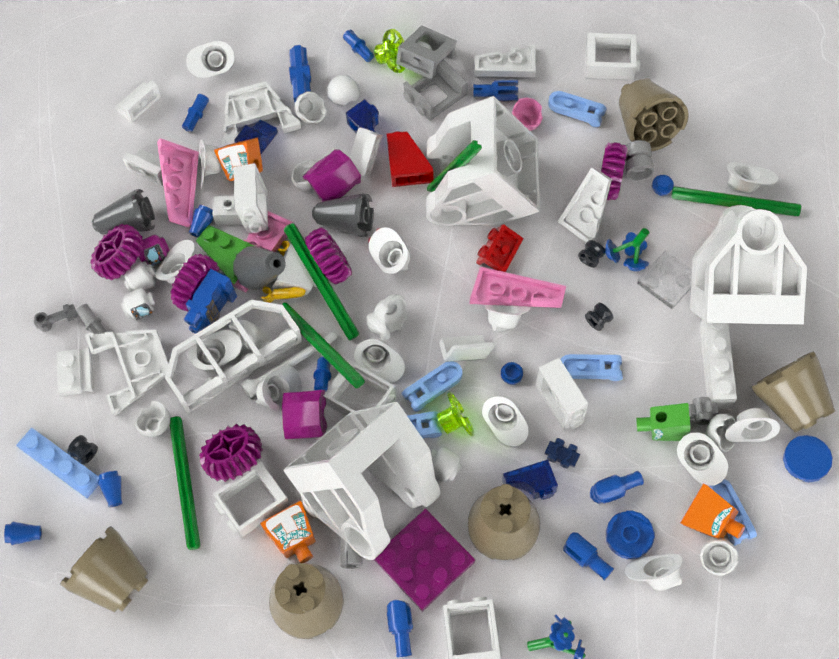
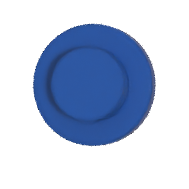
[652,175,674,196]
[500,362,523,385]

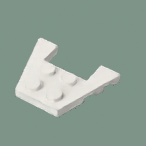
[222,81,301,146]
[85,330,169,416]

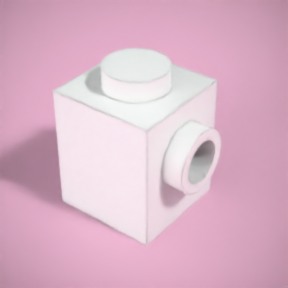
[213,196,242,226]

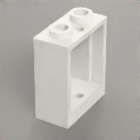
[585,33,640,80]
[234,163,268,234]
[536,358,588,430]
[323,360,397,416]
[213,461,290,538]
[443,597,501,659]

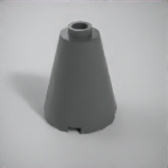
[92,189,155,234]
[312,193,374,237]
[233,246,286,290]

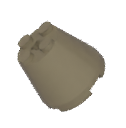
[619,78,689,151]
[751,351,836,433]
[468,484,540,560]
[60,526,149,613]
[269,563,344,639]

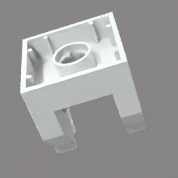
[426,96,540,226]
[690,205,807,324]
[283,402,441,560]

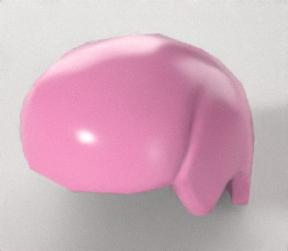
[512,97,543,131]

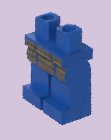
[184,269,237,334]

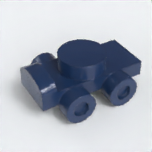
[544,438,580,469]

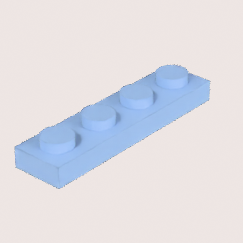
[16,428,99,499]

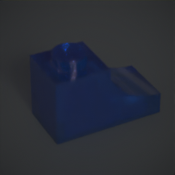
[345,99,379,134]
[234,119,278,154]
[502,459,558,500]

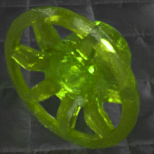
[374,29,405,73]
[437,391,474,437]

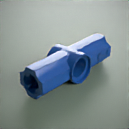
[289,45,311,103]

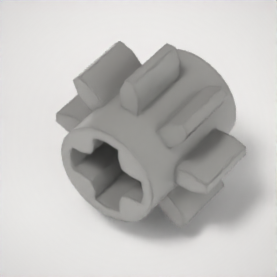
[689,397,718,425]

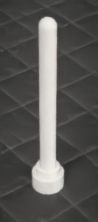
[241,332,337,399]

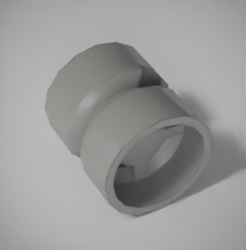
[625,140,654,181]

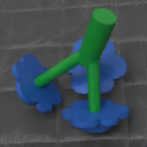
[605,228,650,271]
[527,614,586,659]

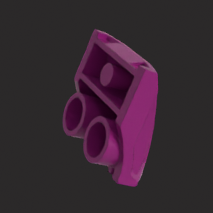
[302,149,361,202]
[282,390,328,439]

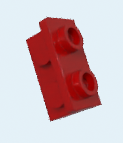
[476,224,524,272]

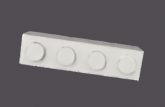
[700,319,737,409]

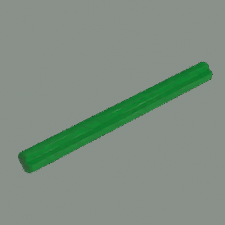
[427,140,482,192]
[671,186,801,216]
[284,223,360,341]
[280,302,365,389]
[169,416,201,550]

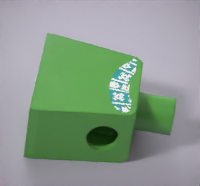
[636,403,690,441]

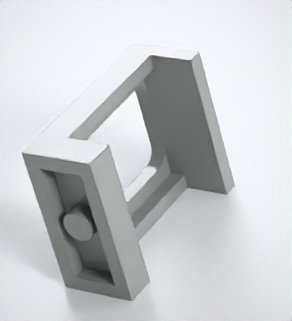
[396,25,457,79]
[403,59,468,121]

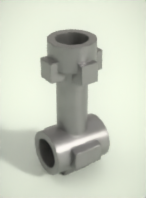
[33,304,78,332]

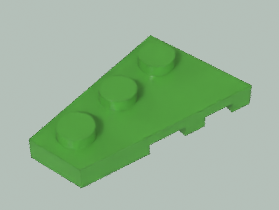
[196,225,254,284]

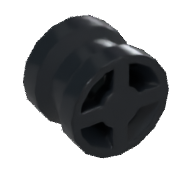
[578,240,605,268]
[585,302,614,331]
[67,435,98,464]

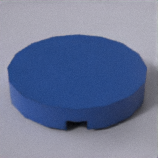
[783,435,833,483]
[605,510,655,559]

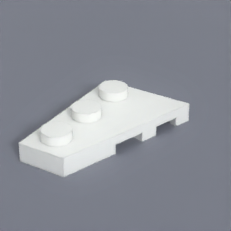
[474,43,536,77]
[558,167,612,242]

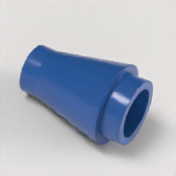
[189,205,214,238]
[98,471,123,508]
[4,521,42,545]

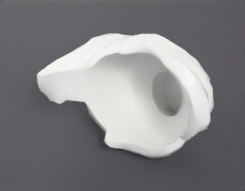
[367,294,407,341]

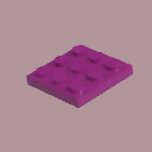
[373,508,476,612]

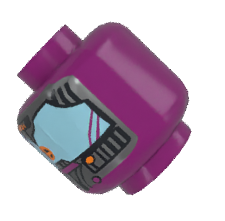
[139,234,170,266]

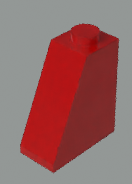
[386,131,434,187]

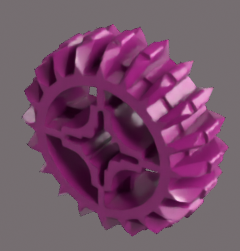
[601,142,627,200]
[90,224,144,281]
[305,227,352,285]
[170,254,219,312]
[199,424,263,482]

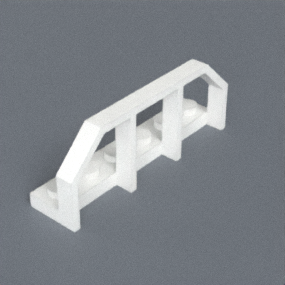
[165,300,302,414]

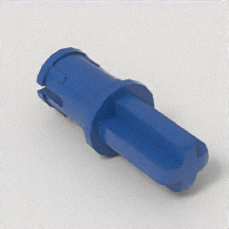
[343,29,374,62]
[182,94,209,132]
[313,357,332,392]

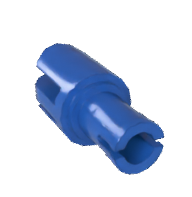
[473,80,518,101]
[590,471,644,504]
[563,532,614,581]
[387,600,413,658]

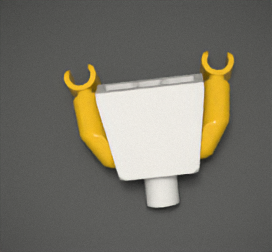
[261,241,328,303]

